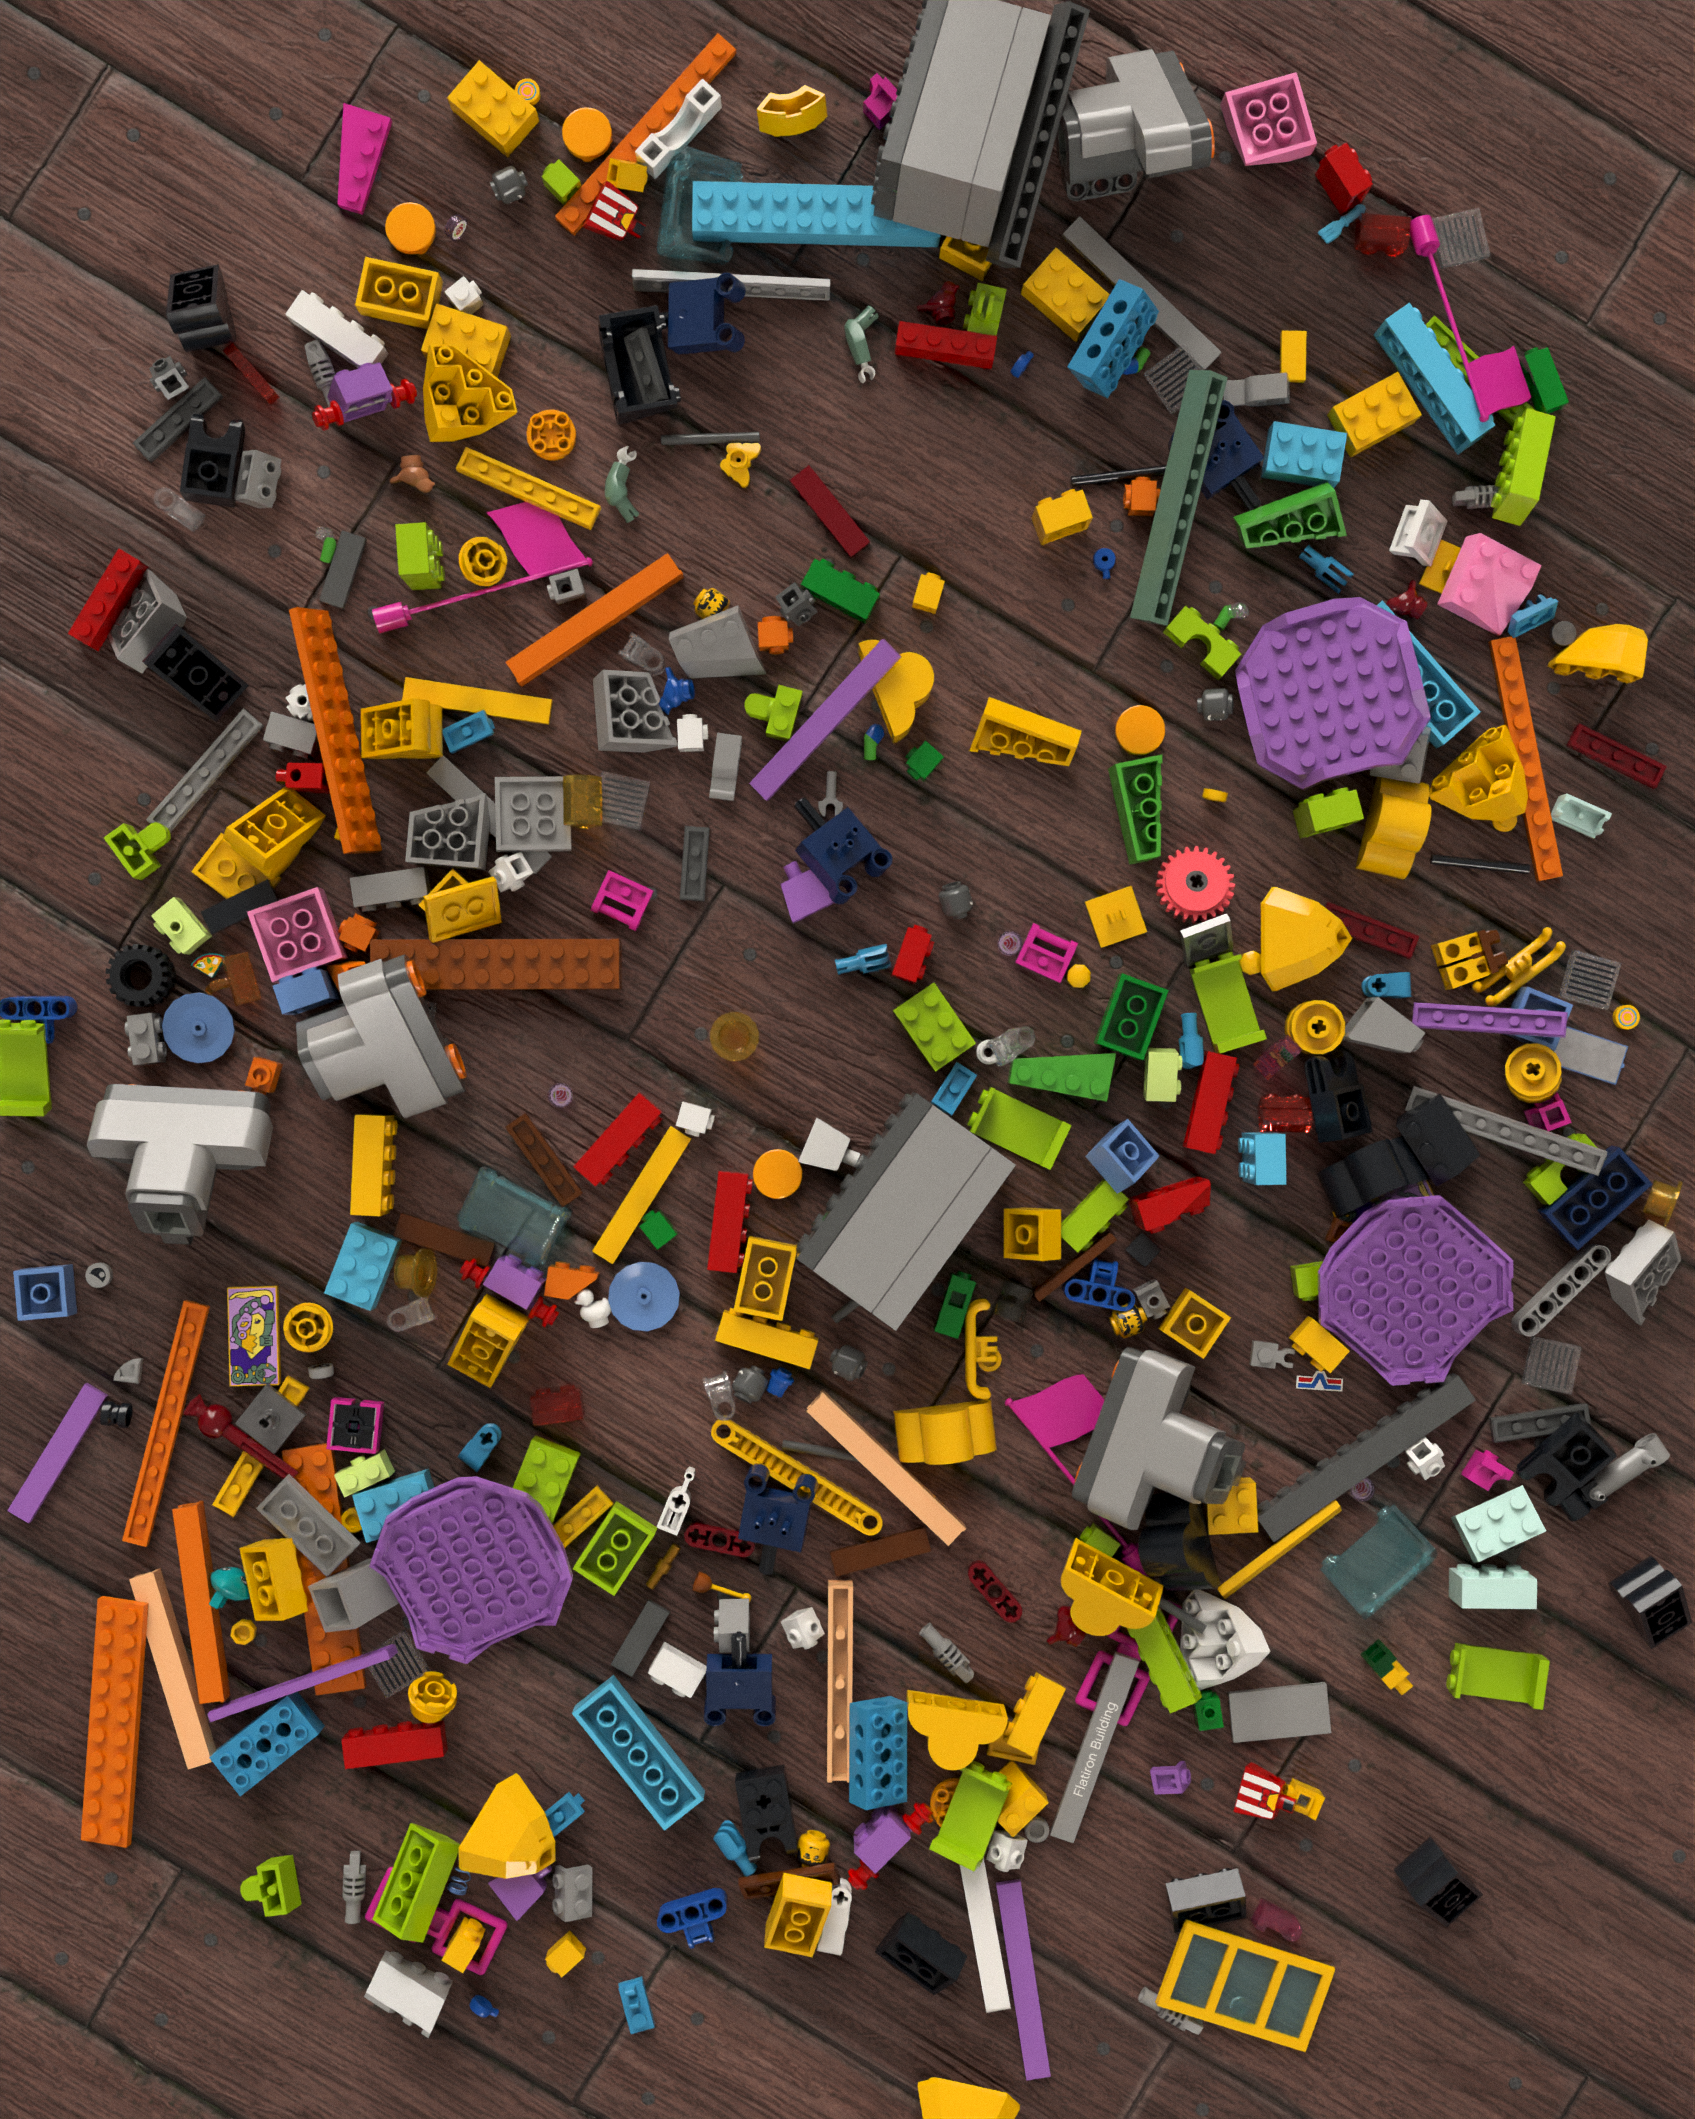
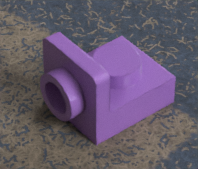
[1150,1761,1191,1795]

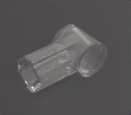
[154,488,206,533]

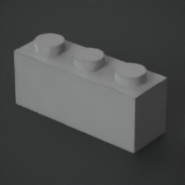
[350,867,431,912]

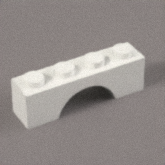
[635,79,722,179]

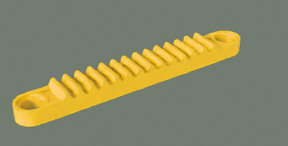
[711,1418,883,1536]

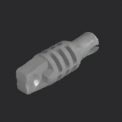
[304,340,336,407]
[1452,485,1498,509]
[919,1623,974,1683]
[342,1851,366,1924]
[1138,1987,1203,2035]

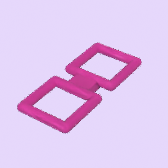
[1075,1600,1182,1726]
[365,1867,507,1975]

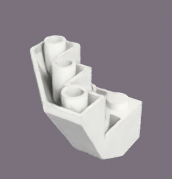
[1180,1590,1271,1690]

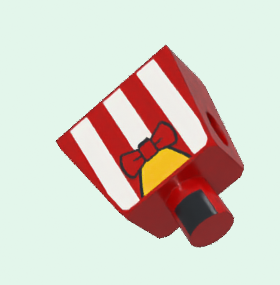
[582,181,646,241]
[1233,1762,1297,1820]

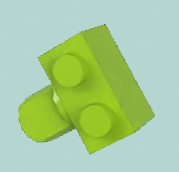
[963,283,1007,336]
[744,685,803,742]
[104,822,171,880]
[240,1855,302,1917]

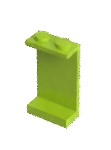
[1190,952,1267,1054]
[0,1020,52,1116]
[967,1087,1072,1170]
[1446,1643,1550,1710]
[929,1761,1012,1871]

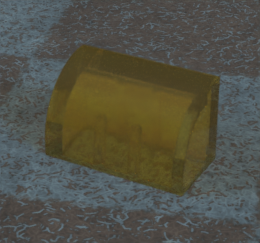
[563,775,602,829]

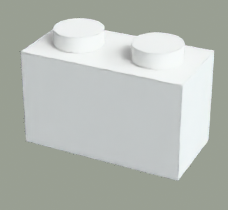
[648,1642,706,1698]

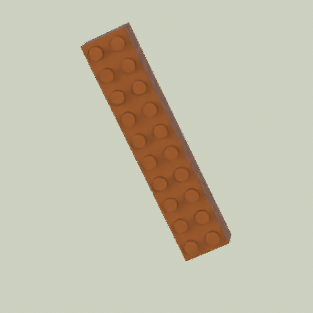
[370,939,622,990]

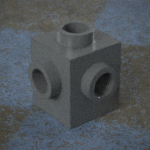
[149,356,189,400]
[776,582,818,627]

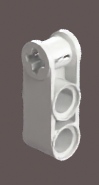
[817,1878,852,1956]

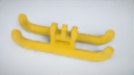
[1472,927,1566,1007]
[965,1299,998,1400]

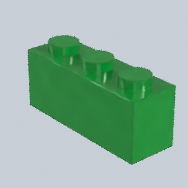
[801,559,880,624]

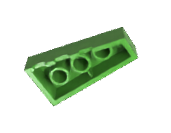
[1233,482,1347,548]
[1108,755,1162,865]
[1007,1053,1116,1102]

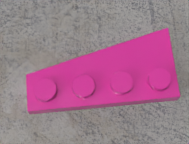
[338,103,392,215]

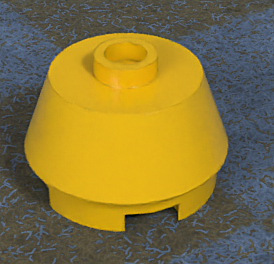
[459,537,507,586]
[283,1303,333,1352]
[408,1671,457,1723]

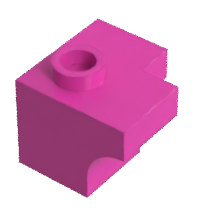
[863,73,897,130]
[1523,1092,1572,1131]
[1461,1449,1514,1491]

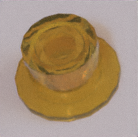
[710,1012,759,1061]
[1643,1180,1683,1228]
[394,1249,437,1298]

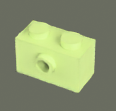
[151,897,212,955]
[1143,1048,1182,1102]
[334,1449,395,1498]

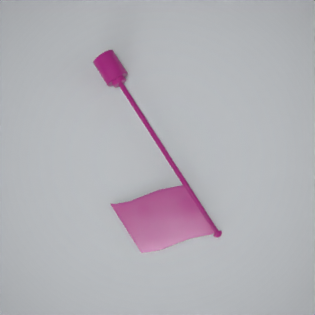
[1407,215,1531,422]
[372,502,593,633]
[1005,1374,1150,1577]

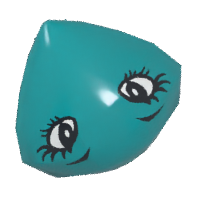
[209,1567,250,1609]

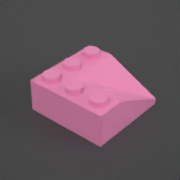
[1220,72,1317,166]
[1437,533,1542,636]
[247,887,349,983]

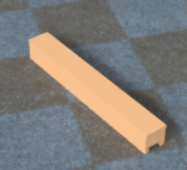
[807,1389,966,1546]
[129,1568,217,1769]
[827,1580,853,1783]

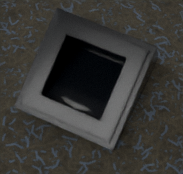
[1125,1232,1162,1267]

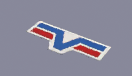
[1296,1371,1343,1391]

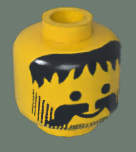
[693,588,730,619]
[1109,1303,1147,1339]

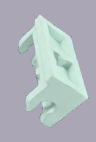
[1551,794,1612,839]

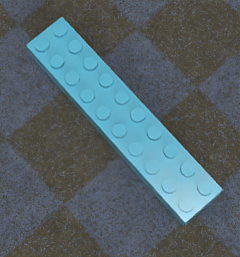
[692,181,940,247]

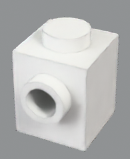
[444,276,483,315]
[677,714,708,752]
[676,1102,715,1137]

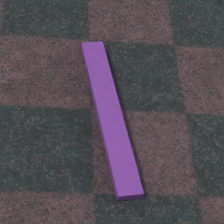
[749,639,902,801]
[208,1644,398,1722]
[996,1879,1051,2081]

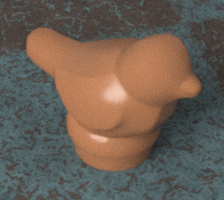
[390,455,435,493]

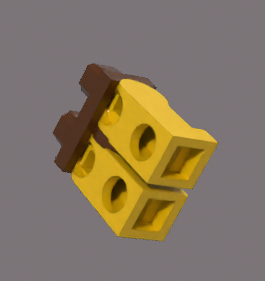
[1430,930,1508,990]

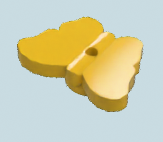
[720,442,761,488]

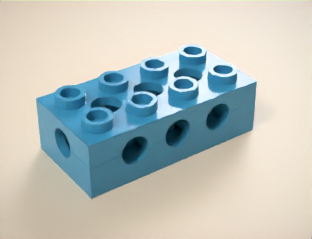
[1067,279,1159,399]
[209,1692,325,1796]
[849,1696,907,1810]

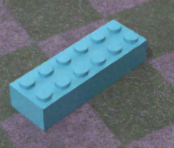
[1374,302,1495,455]
[1376,600,1481,749]
[572,1675,705,1831]

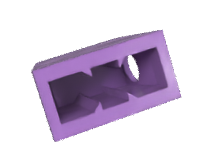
[781,861,834,924]
[488,1865,552,1921]

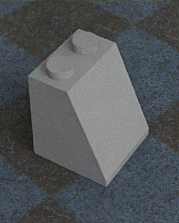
[1342,997,1425,1053]
[308,1558,399,1633]

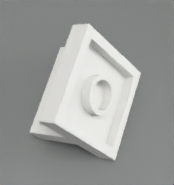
[1389,500,1447,567]

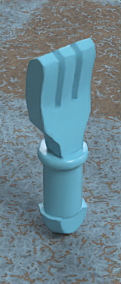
[1318,204,1365,244]

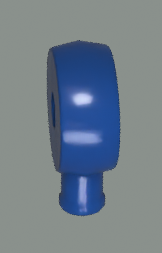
[1010,351,1034,378]
[1093,548,1116,579]
[469,1995,499,2018]

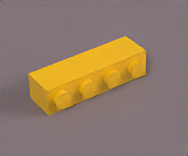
[715,1307,818,1369]

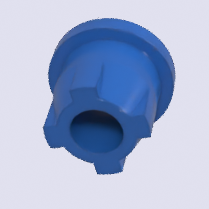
[767,1367,794,1398]

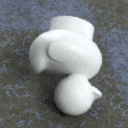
[574,1289,611,1328]

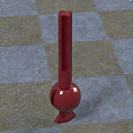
[183,1394,299,1479]

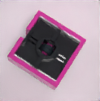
[326,1397,384,1454]

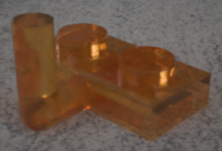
[205,952,262,1006]

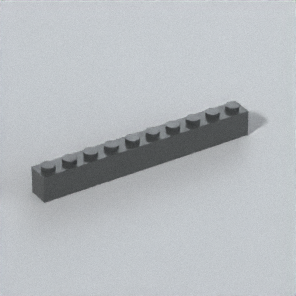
[985,1,1090,268]
[1257,1373,1476,1542]

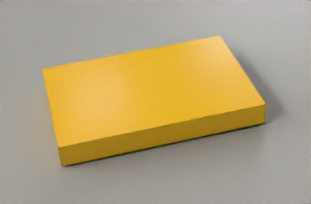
[191,833,282,899]
[423,876,502,943]

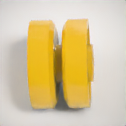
[1285,1000,1345,1054]
[1505,1043,1562,1103]

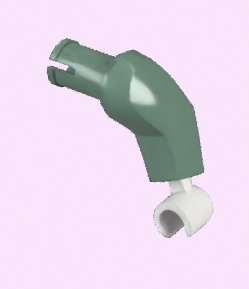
[844,306,879,383]
[605,446,639,523]

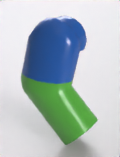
[1123,347,1151,375]
[864,724,884,760]

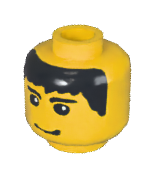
[795,1830,830,1867]

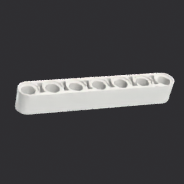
[960,1857,1011,2013]

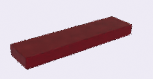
[790,465,870,558]
[1566,723,1667,789]
[1324,902,1419,959]

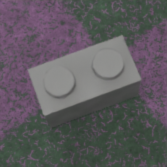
[263,712,319,759]
[714,1598,750,1653]

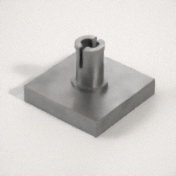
[1180,914,1233,967]
[235,1384,307,1454]

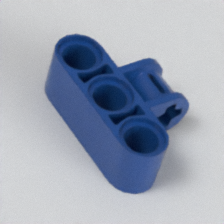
[0,996,77,1044]
[1062,1257,1135,1311]
[657,1888,728,1949]

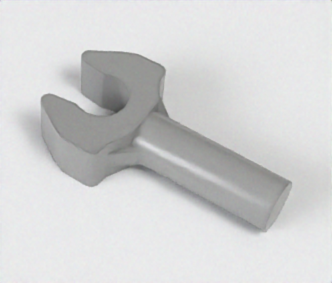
[818,771,843,817]

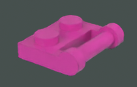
[591,870,654,931]
[1015,923,1078,983]

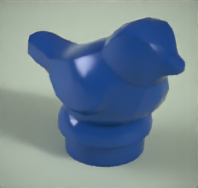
[659,667,695,715]

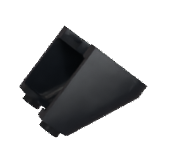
[598,306,681,425]

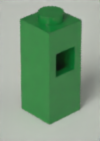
[1519,347,1569,414]
[933,1270,976,1339]

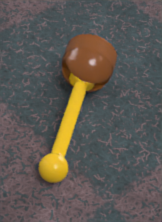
[692,1571,751,1602]

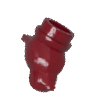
[917,281,960,325]
[1386,579,1428,619]
[1046,1606,1086,1647]

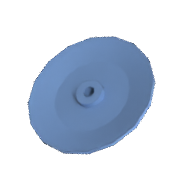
[162,992,235,1063]
[608,1262,680,1331]

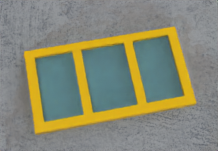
[1155,1920,1335,2052]

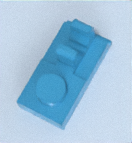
[1508,594,1558,638]
[442,710,495,753]
[931,1062,977,1116]
[545,1792,585,1837]
[618,1976,655,2034]

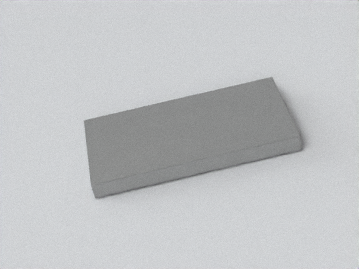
[256,1474,360,1577]
[1227,1682,1331,1743]

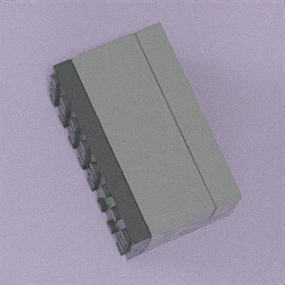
[871,0,1051,248]
[796,1092,1016,1330]

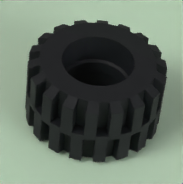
[105,944,176,1007]

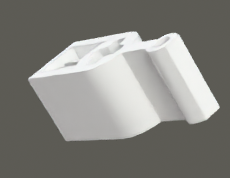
[657,1466,695,1536]

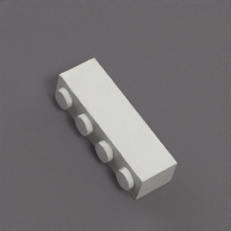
[285,290,388,368]

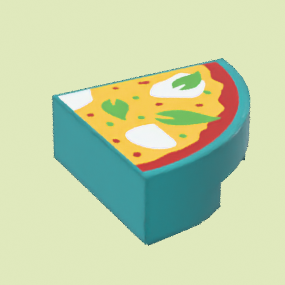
[191,953,227,978]

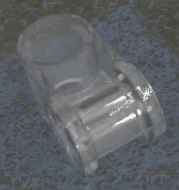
[618,632,666,676]
[986,1026,1035,1066]
[387,1295,438,1332]
[703,1370,737,1421]

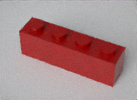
[895,321,997,369]
[68,548,149,651]
[1183,1051,1239,1154]
[573,1092,663,1186]
[707,1170,753,1273]
[341,1720,448,1769]

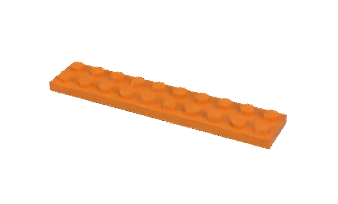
[289,607,382,854]
[282,1443,367,1695]
[81,1596,149,1848]

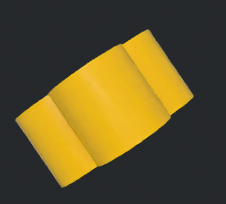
[858,640,934,743]
[361,698,443,759]
[1356,777,1431,879]
[223,786,326,879]
[447,1294,530,1388]
[893,1399,997,1465]
[1061,1538,1164,1636]
[906,1690,1008,1770]

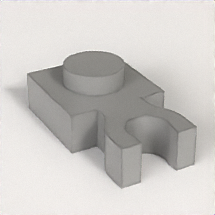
[1249,1340,1295,1369]

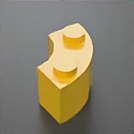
[757,85,827,137]

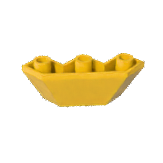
[423,344,517,442]
[1547,624,1648,683]
[1429,725,1528,821]
[1261,887,1352,991]
[458,1773,556,1879]
[918,2077,1020,2119]

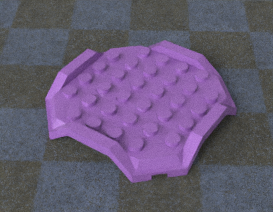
[1235,597,1431,791]
[1318,1195,1513,1386]
[369,1476,573,1664]

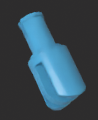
[1299,545,1354,594]
[835,944,892,975]
[1178,1013,1204,1069]
[713,1820,757,1877]

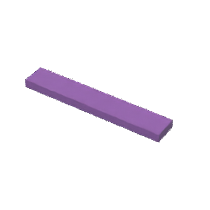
[1412,1002,1568,1038]
[7,1383,108,1524]

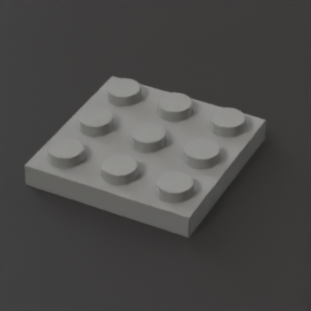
[495,776,571,852]

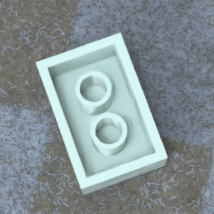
[1451,1485,1546,1563]
[1449,1564,1537,1609]

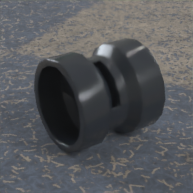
[100,1400,133,1428]

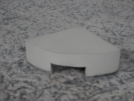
[113,1358,143,1384]

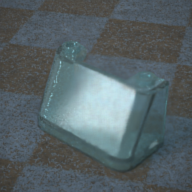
[657,146,743,265]
[457,1166,573,1267]
[1320,1504,1438,1620]

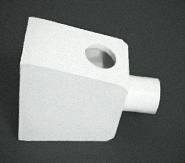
[798,1118,860,1171]

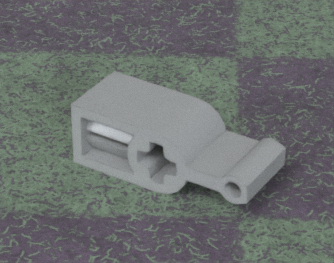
[1224,372,1290,407]
[709,733,742,801]

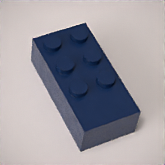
[1537,1145,1653,1250]

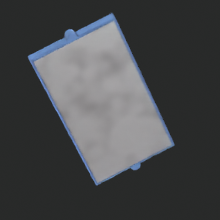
[1554,1027,1628,1085]

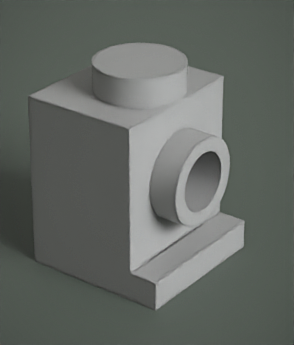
[547,569,587,605]
[1132,1279,1170,1319]

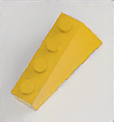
[969,697,1082,766]

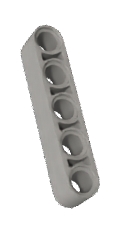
[1511,1243,1611,1337]

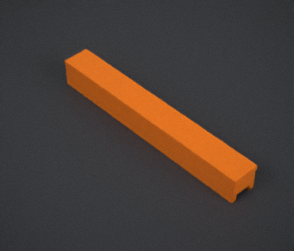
[506,553,684,687]
[172,1500,231,1704]

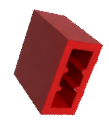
[1315,142,1373,216]
[891,924,934,984]

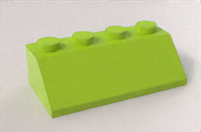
[372,1823,460,1943]

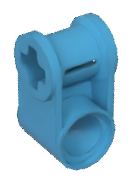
[1361,972,1411,998]
[458,1423,502,1472]

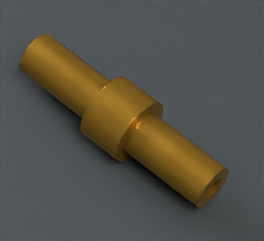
[646,1543,681,1589]

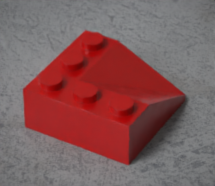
[1128,1176,1211,1234]

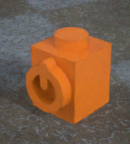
[1123,477,1161,516]
[758,616,793,654]
[338,913,380,953]
[245,1057,283,1096]

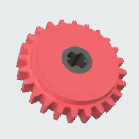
[1155,846,1235,924]

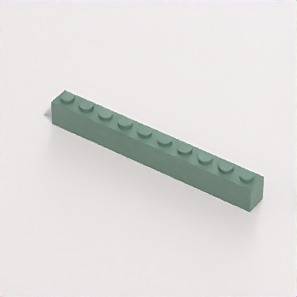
[1130,370,1228,626]

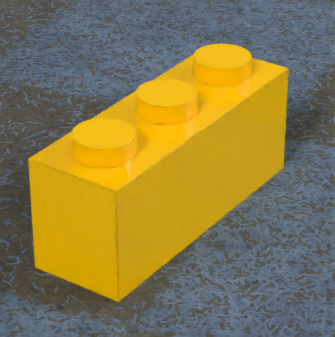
[1003,1672,1066,1757]

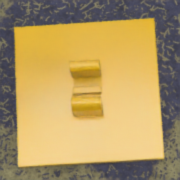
[1419,539,1461,594]
[1085,886,1147,948]

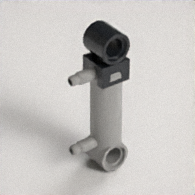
[1559,1433,1670,1522]

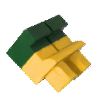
[1360,1639,1413,1695]

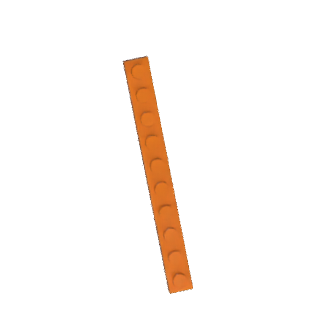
[555,33,737,236]
[1488,636,1563,882]
[122,1300,210,1547]

